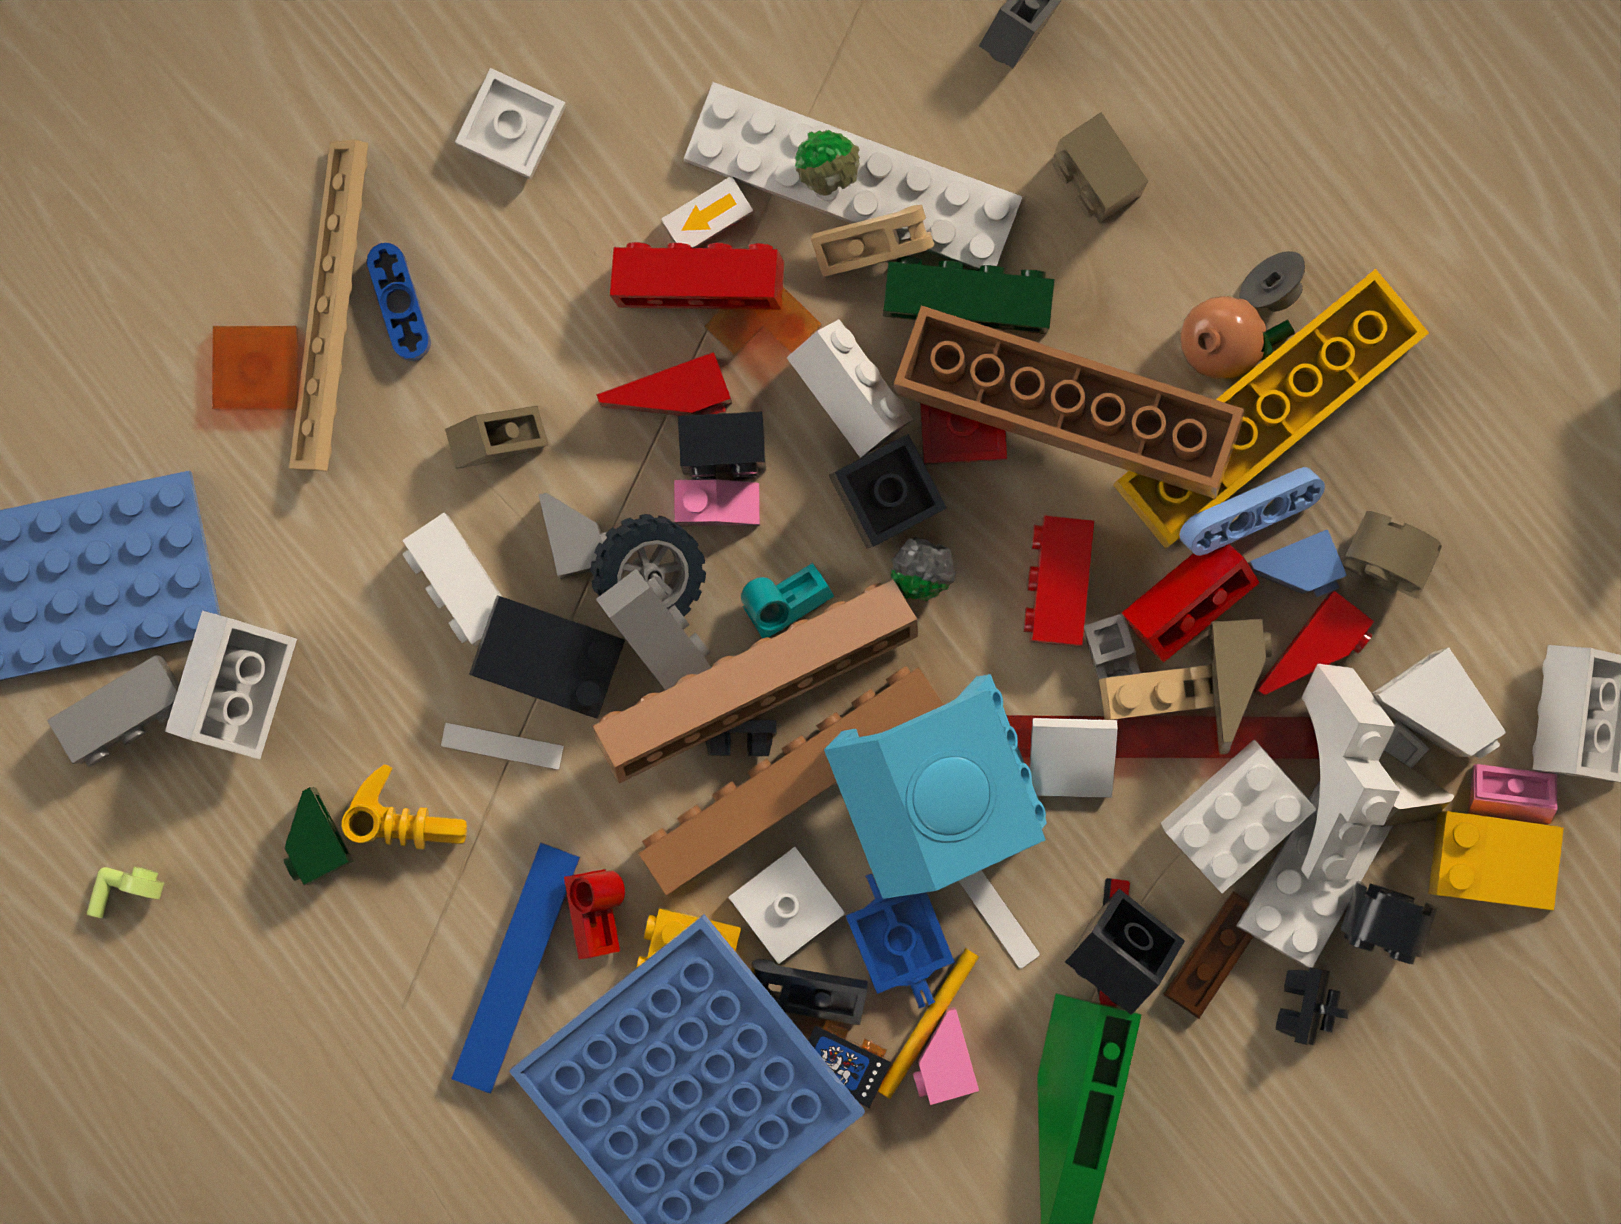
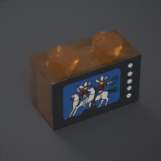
[807,1020,891,1108]

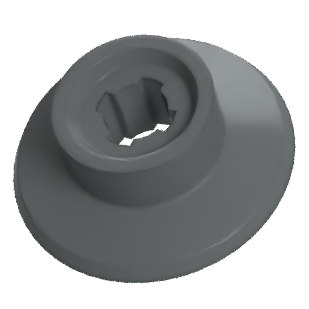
[1240,251,1305,312]

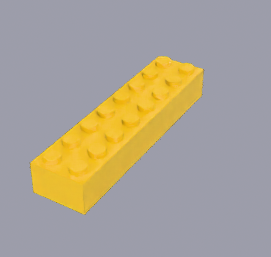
[1113,269,1429,549]

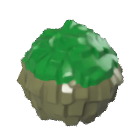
[795,130,860,196]

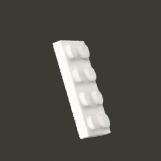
[1236,782,1393,969]

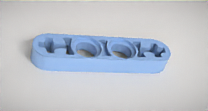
[1179,467,1325,556]

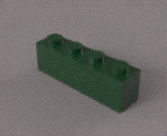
[883,256,1055,334]

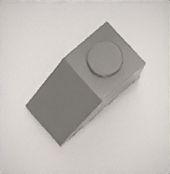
[539,493,607,579]

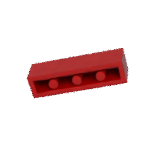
[610,242,784,310]

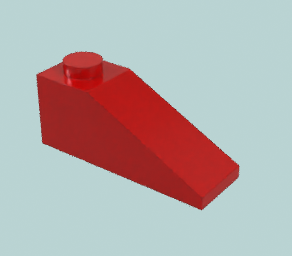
[596,352,732,416]
[1253,591,1375,697]

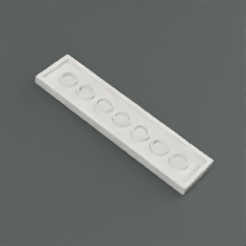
[684,82,1022,271]

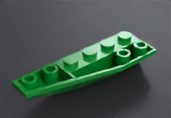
[1037,993,1142,1224]

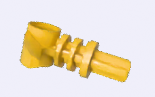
[342,764,467,850]

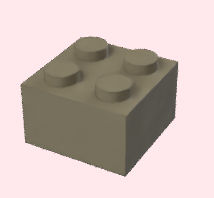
[1053,112,1148,223]

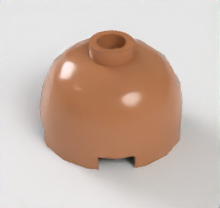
[1180,296,1266,379]

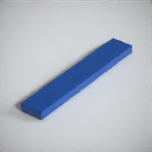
[451,843,580,1094]

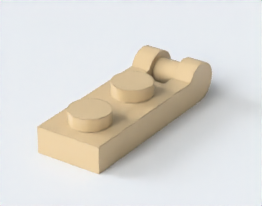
[811,205,934,277]
[1099,665,1215,720]

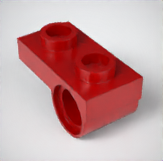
[564,869,625,960]

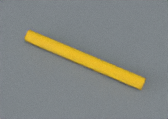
[878,948,979,1099]

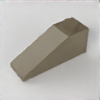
[1208,619,1272,754]

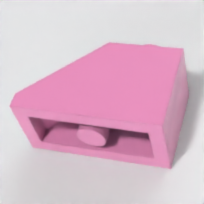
[674,480,760,526]
[913,1007,979,1105]

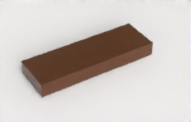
[1163,891,1254,1019]

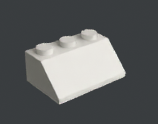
[1532,645,1621,782]

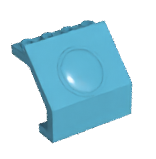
[824,674,1047,899]

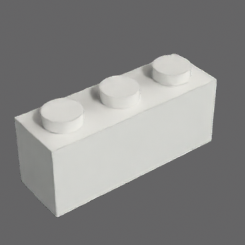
[787,319,913,458]
[402,513,502,646]

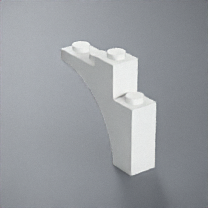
[1301,664,1400,882]

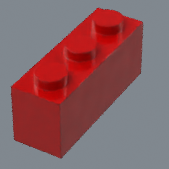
[1023,515,1095,647]
[1122,544,1260,663]

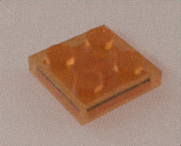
[212,326,298,410]

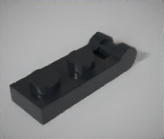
[751,959,868,1025]

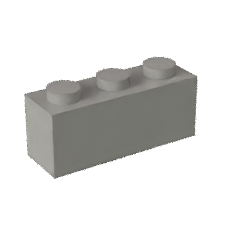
[596,569,712,690]
[47,655,179,767]

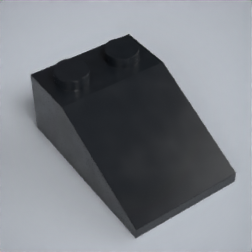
[469,595,625,719]

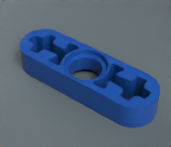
[367,243,431,361]

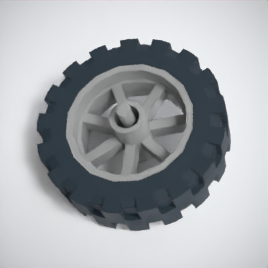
[590,514,706,617]

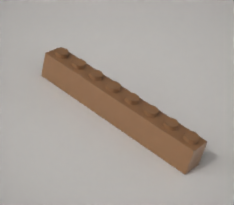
[593,579,918,784]
[638,666,944,895]

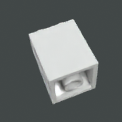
[1371,648,1506,759]

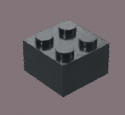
[678,411,766,480]
[829,434,947,549]
[1065,889,1185,1015]

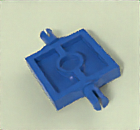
[846,873,955,1008]

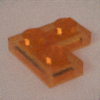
[704,287,822,357]

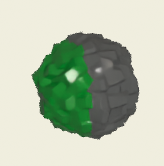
[891,537,956,602]

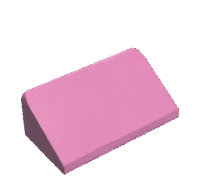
[1468,764,1557,825]

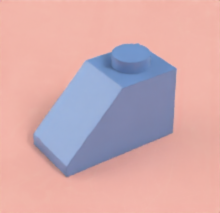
[1248,529,1347,597]

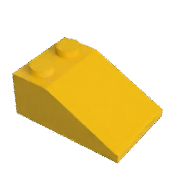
[1428,811,1564,910]

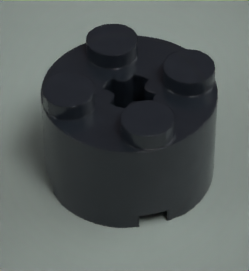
[1341,881,1438,964]

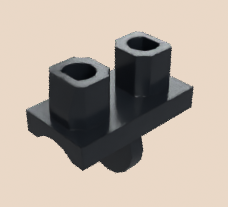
[705,720,777,757]
[1275,967,1349,1045]

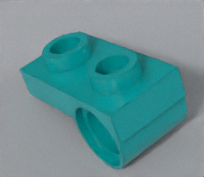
[741,563,834,638]

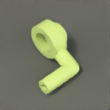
[86,867,164,918]

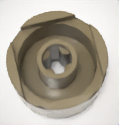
[1343,511,1442,598]

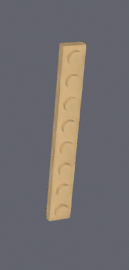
[289,139,368,471]

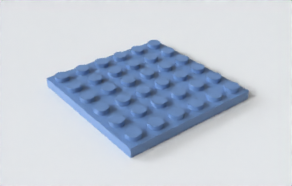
[509,914,865,1224]

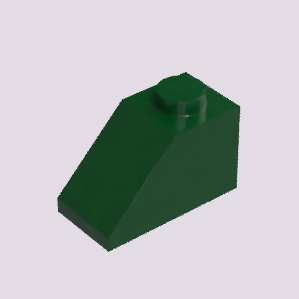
[283,787,354,885]

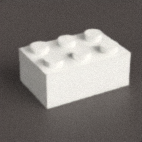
[165,611,297,759]
[1161,740,1317,893]

